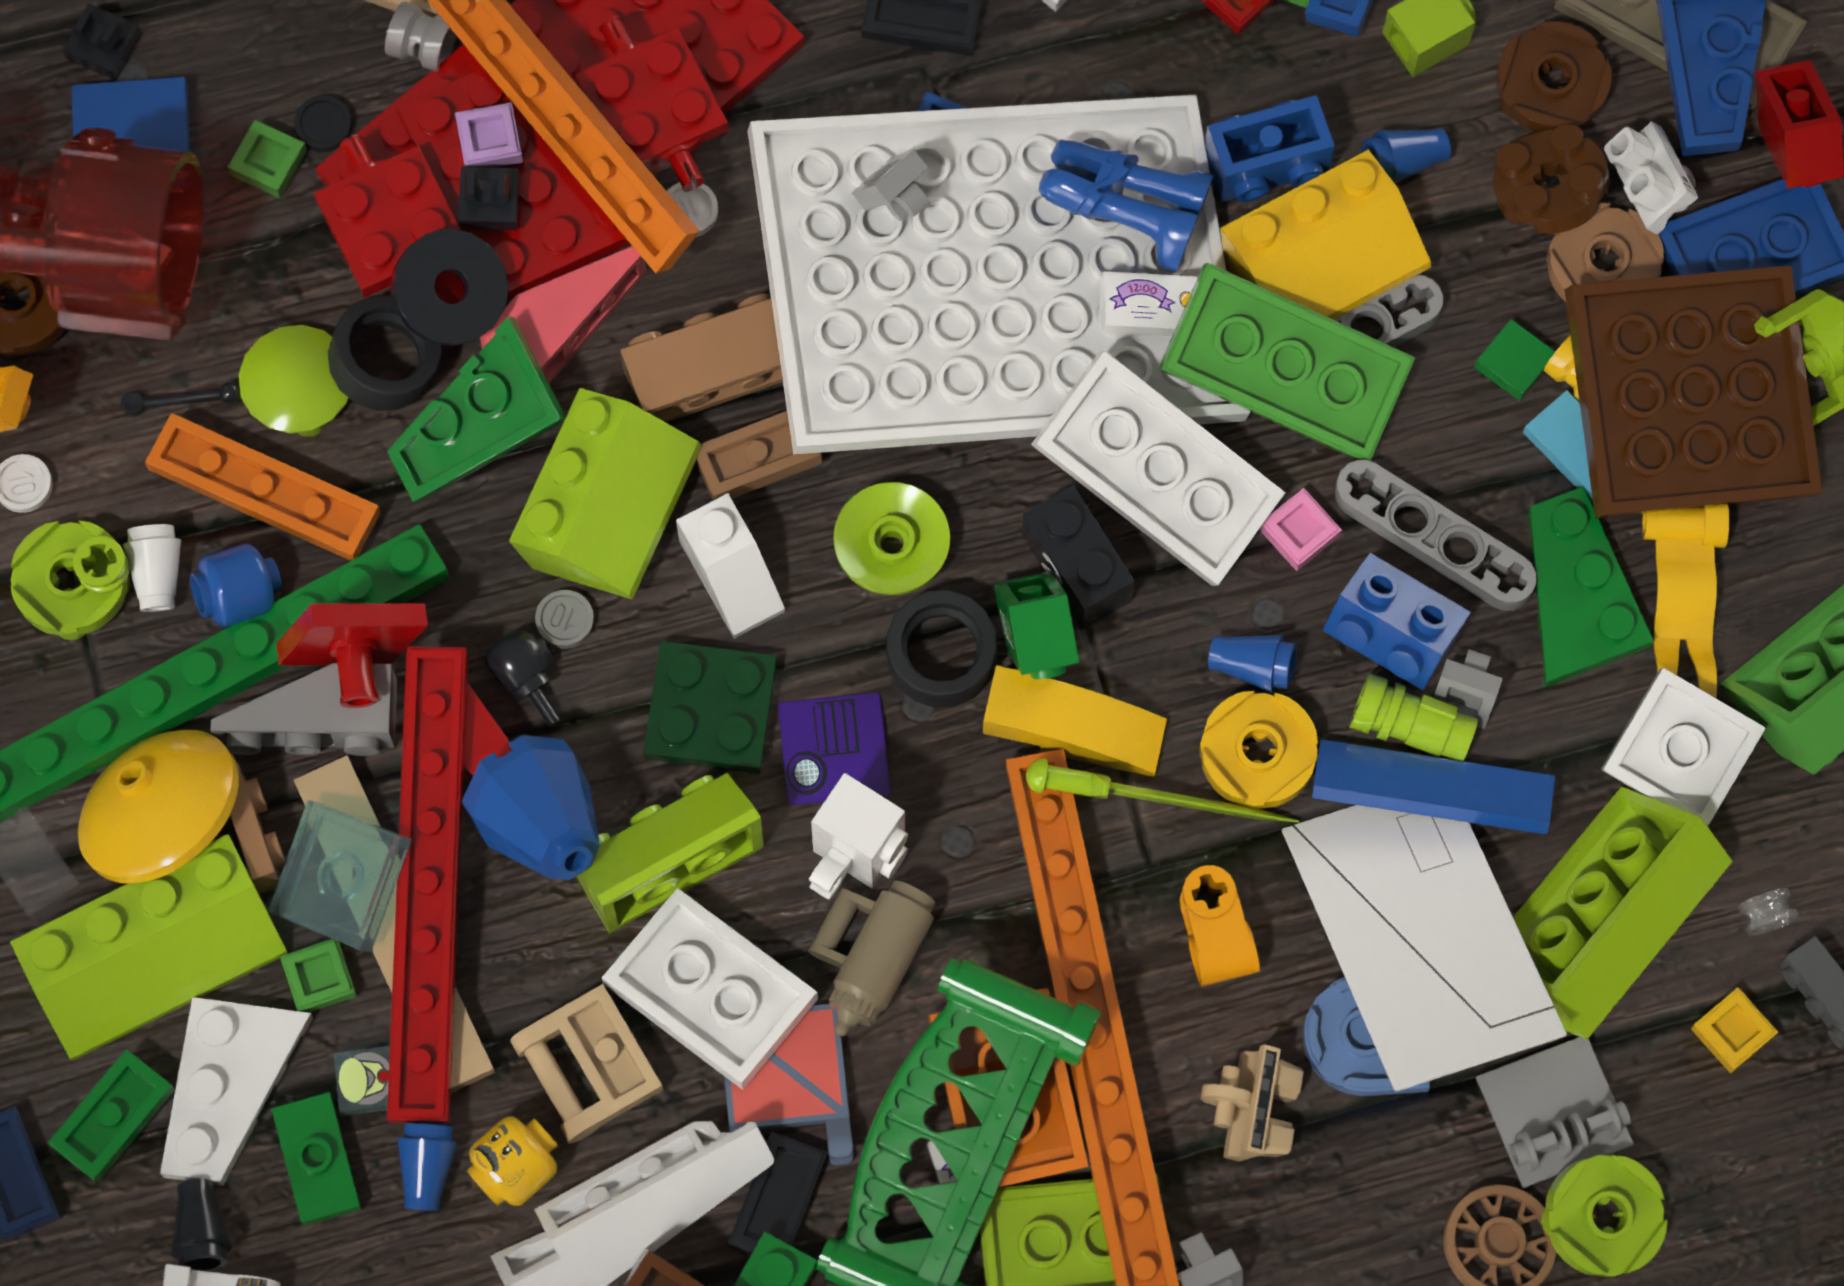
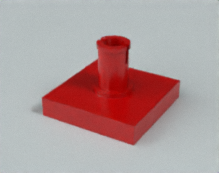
[276,603,428,708]

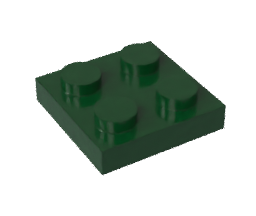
[643,641,777,774]

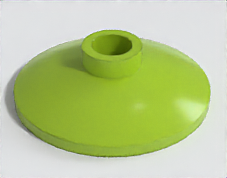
[834,482,950,595]

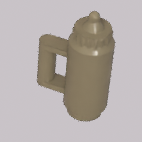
[808,881,936,1036]

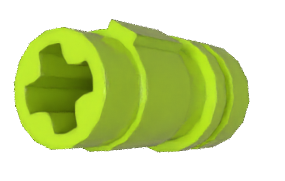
[1349,673,1478,761]

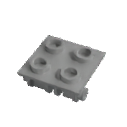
[1476,1037,1634,1188]

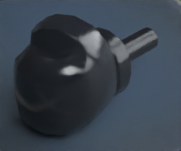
[484,629,562,727]

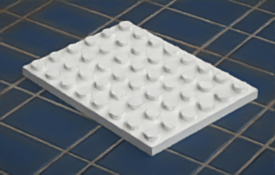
[748,95,1250,455]

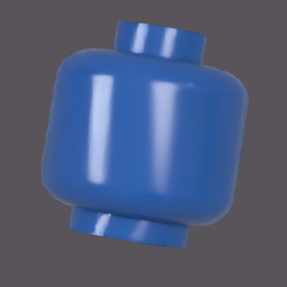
[190,544,282,627]

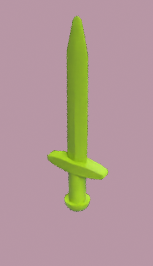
[1026,758,1299,823]

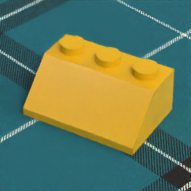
[1220,149,1431,320]

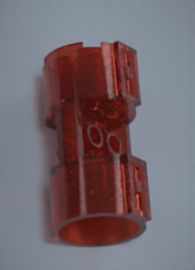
[0,128,204,341]

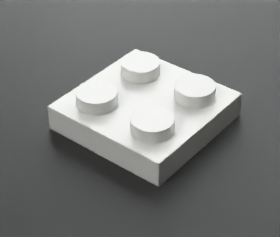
[1601,668,1766,827]

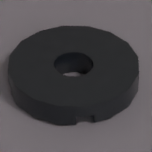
[390,229,509,347]

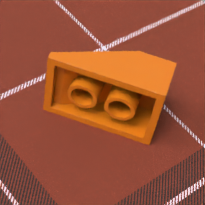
[928,988,1089,1187]

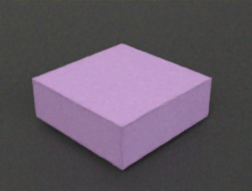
[455,102,523,168]

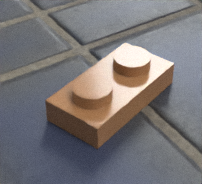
[696,411,822,501]
[230,763,287,894]

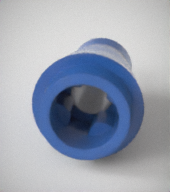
[1361,128,1451,184]
[1208,635,1297,693]
[397,1123,458,1211]

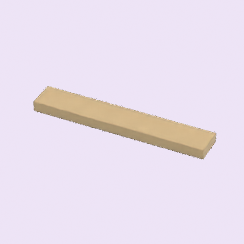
[293,755,495,1093]

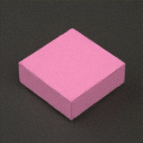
[1259,488,1342,571]

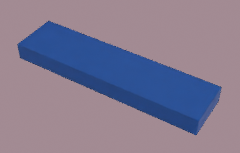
[1312,740,1555,835]

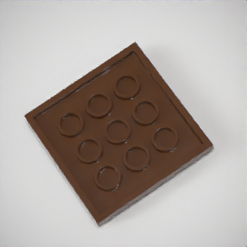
[1564,265,1823,518]

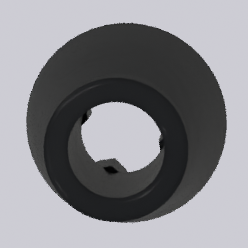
[171,1178,232,1272]

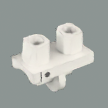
[1604,121,1698,235]

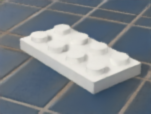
[1031,350,1285,586]

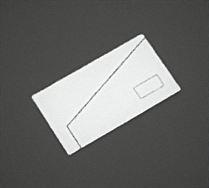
[1282,805,1566,1091]

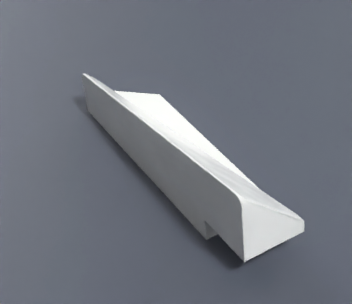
[491,1121,774,1286]

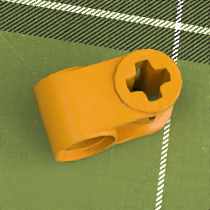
[1179,865,1260,987]

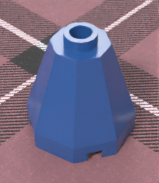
[462,735,600,880]

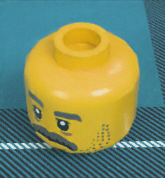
[466,1116,558,1206]

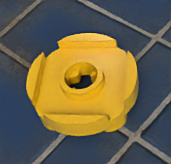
[1199,691,1318,810]

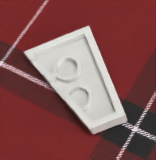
[160,997,313,1186]

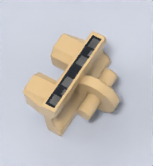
[1200,1045,1304,1162]

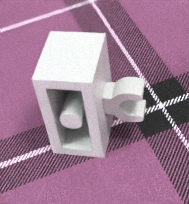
[809,773,908,901]

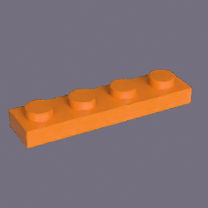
[145,413,381,561]

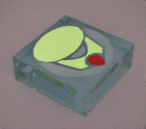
[333,1046,390,1116]

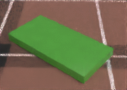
[1158,263,1415,461]

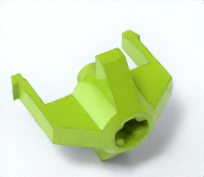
[1754,289,1844,426]

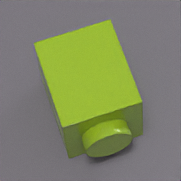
[1382,0,1476,77]

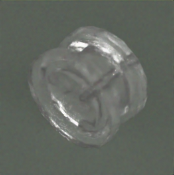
[1738,888,1799,936]

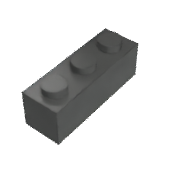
[1780,936,1844,1049]

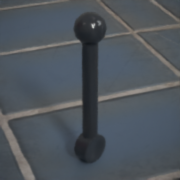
[120,382,241,417]

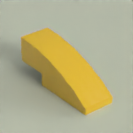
[983,665,1167,777]

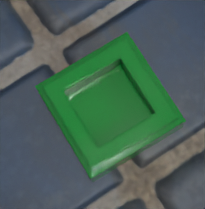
[1474,319,1555,401]

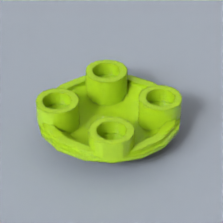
[238,325,349,437]

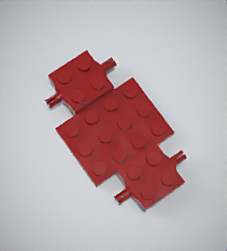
[314,16,728,302]

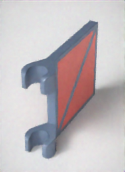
[724,1004,853,1166]

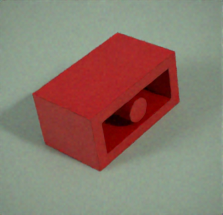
[1755,60,1844,189]

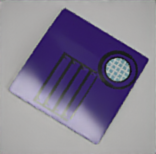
[778,693,890,805]

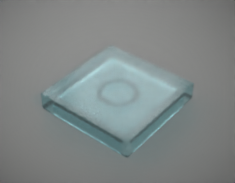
[268,800,412,952]

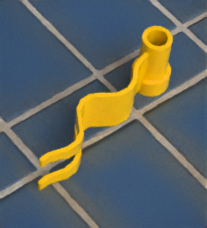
[1642,503,1729,698]

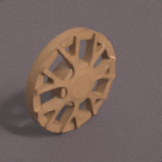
[1443,1185,1557,1286]

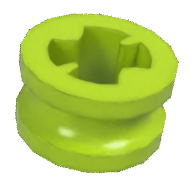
[73,536,129,594]

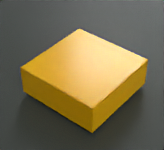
[1691,988,1778,1074]

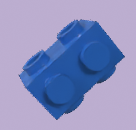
[1205,95,1335,202]
[1322,553,1471,691]

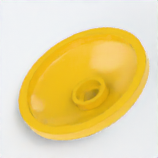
[78,730,239,884]

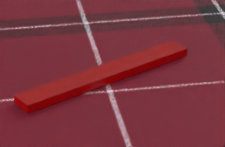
[387,647,468,1124]

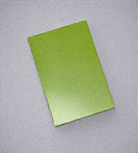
[980,1174,1159,1286]

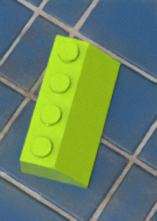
[1513,786,1733,1040]
[10,834,288,1061]

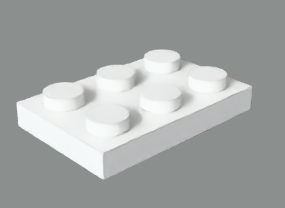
[602,888,818,1090]

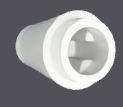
[123,524,181,612]

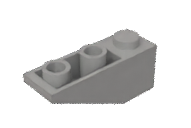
[211,663,397,756]

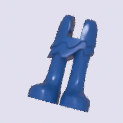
[1039,140,1214,273]

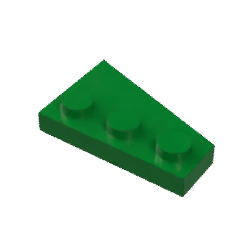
[387,316,566,503]
[1527,486,1654,689]

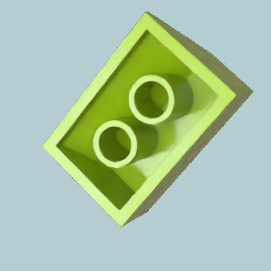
[509,388,702,600]
[576,773,764,934]

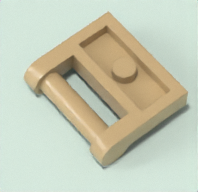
[510,984,663,1144]

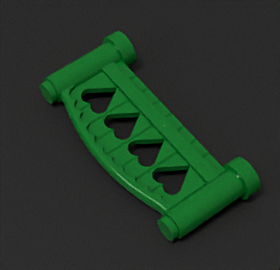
[815,958,1102,1286]

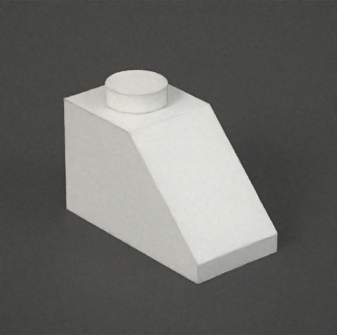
[676,493,785,639]

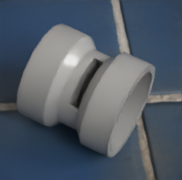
[385,1,457,72]

